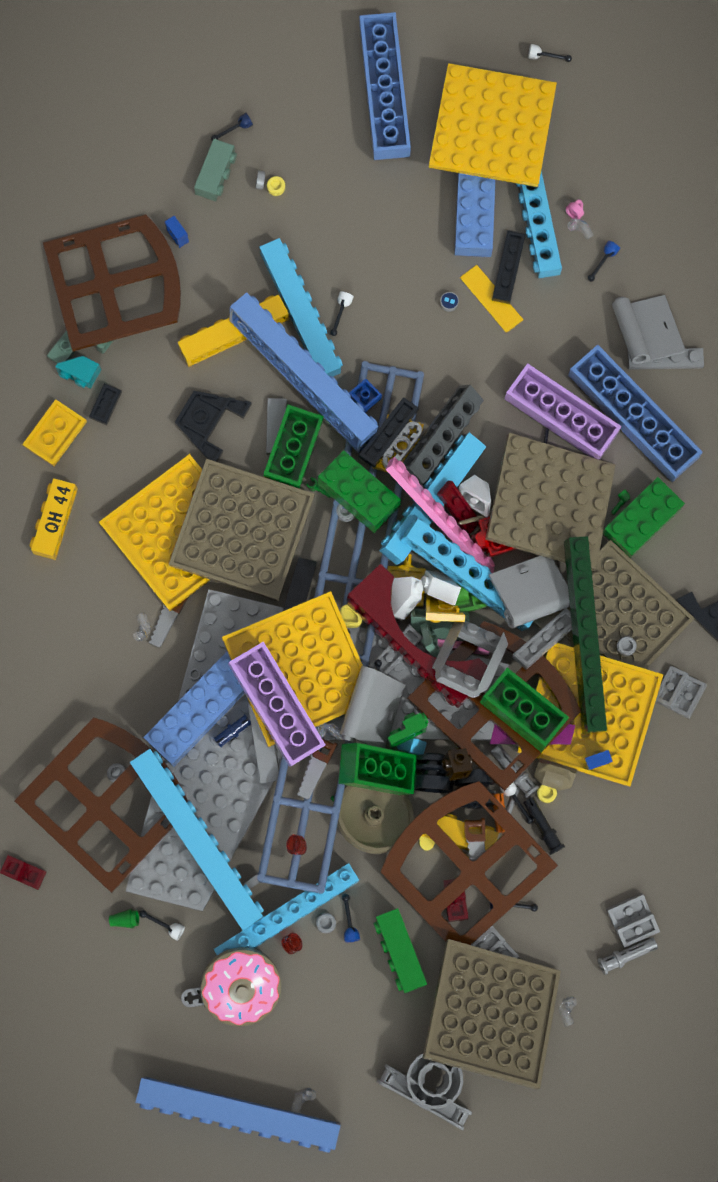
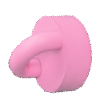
[566,199,584,220]

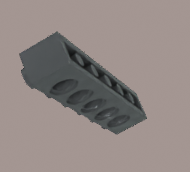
[403,385,484,484]

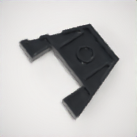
[175,391,252,462]
[676,592,718,642]

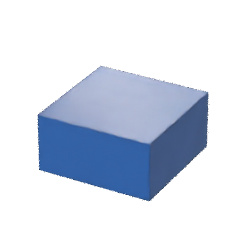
[165,216,189,248]
[349,379,382,413]
[585,750,613,770]

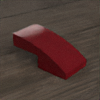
[0,855,47,890]
[443,879,468,922]

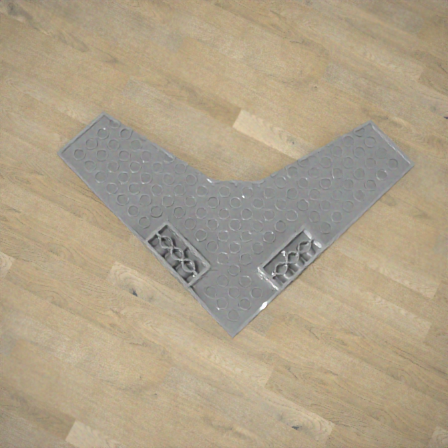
[126,589,509,911]

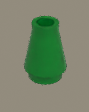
[109,908,140,928]

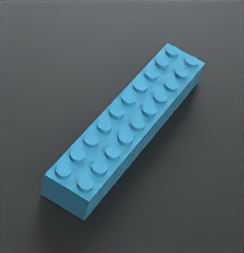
[130,749,264,930]

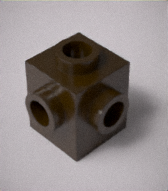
[442,747,473,781]

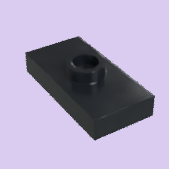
[89,383,122,425]

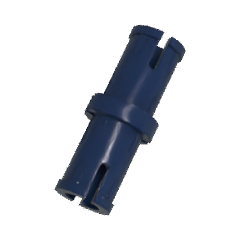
[214,714,251,748]

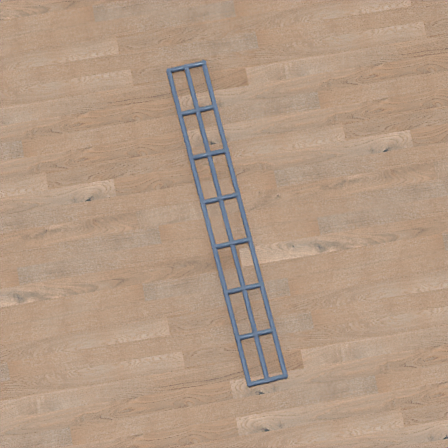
[257,361,424,894]

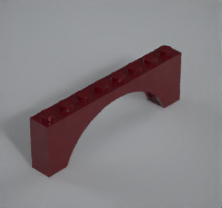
[346,564,487,708]

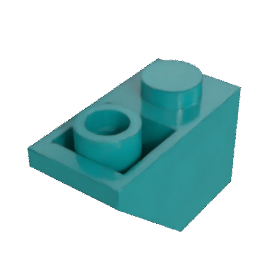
[55,356,101,389]

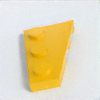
[426,594,465,623]

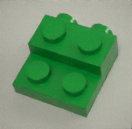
[387,712,429,749]

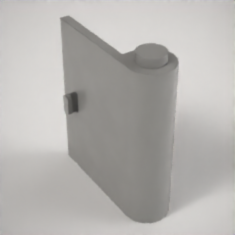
[612,295,686,364]
[489,556,570,628]
[339,666,405,748]

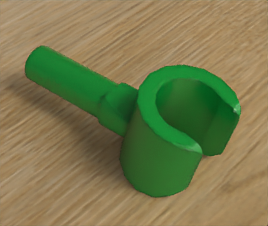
[306,477,331,498]
[611,489,630,515]

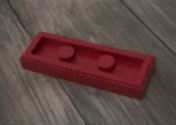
[437,480,478,535]

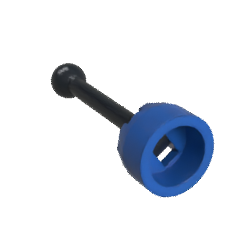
[588,241,620,282]
[342,894,360,943]

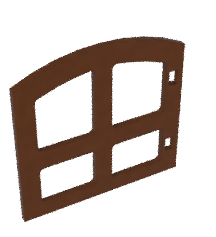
[43,214,181,351]
[407,621,581,791]
[14,717,188,893]
[381,781,558,945]

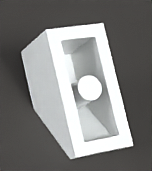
[459,475,491,517]
[421,570,461,605]
[391,577,423,620]

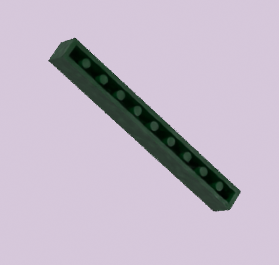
[564,536,607,734]

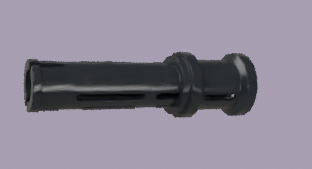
[523,796,565,855]

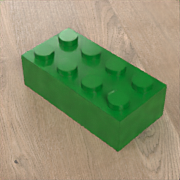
[263,405,324,489]
[318,450,401,533]
[603,477,685,558]
[480,667,569,752]
[338,743,416,795]
[373,908,427,994]

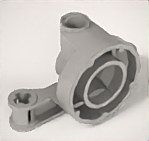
[376,1054,472,1130]

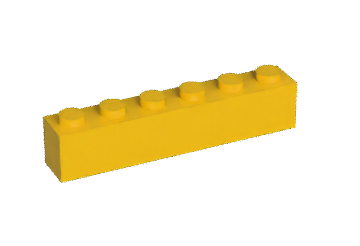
[178,295,289,367]

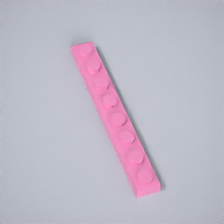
[386,457,495,573]

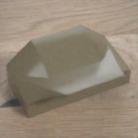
[534,758,577,790]

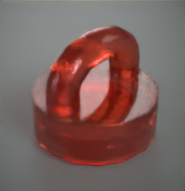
[286,834,307,855]
[281,933,303,955]

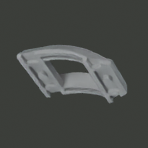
[432,615,508,698]

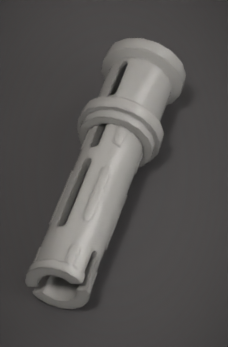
[491,744,540,798]
[597,937,658,975]

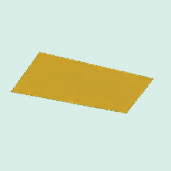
[460,265,523,333]

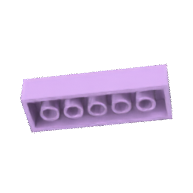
[504,363,622,460]
[228,642,325,767]

